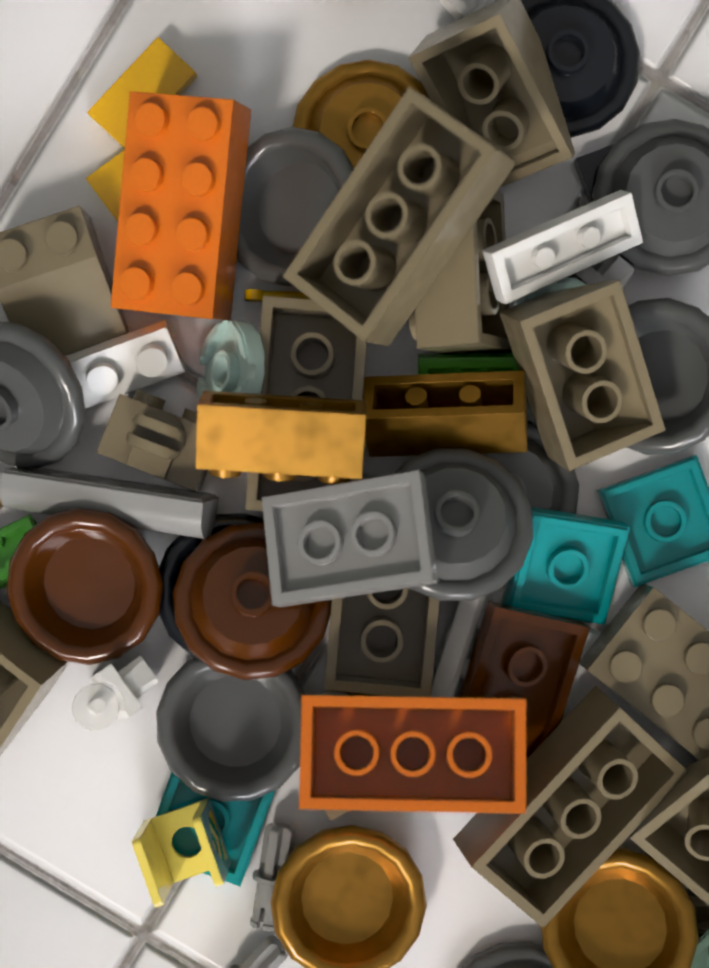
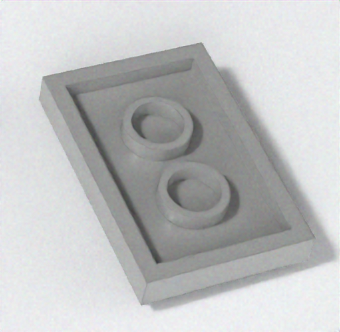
[261,470,438,607]

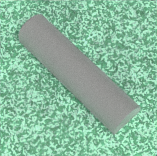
[0,467,219,539]

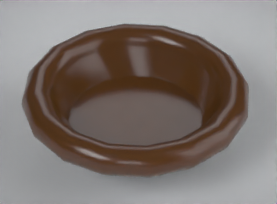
[6,508,163,665]
[173,522,332,680]

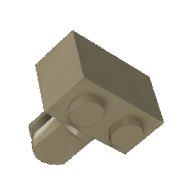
[96,389,208,491]

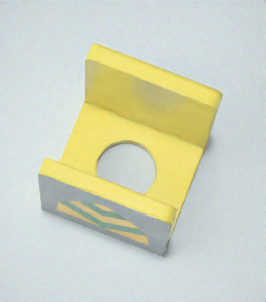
[132,798,231,908]

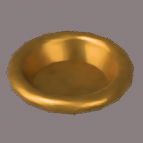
[292,59,431,168]
[270,825,427,968]
[541,848,699,968]

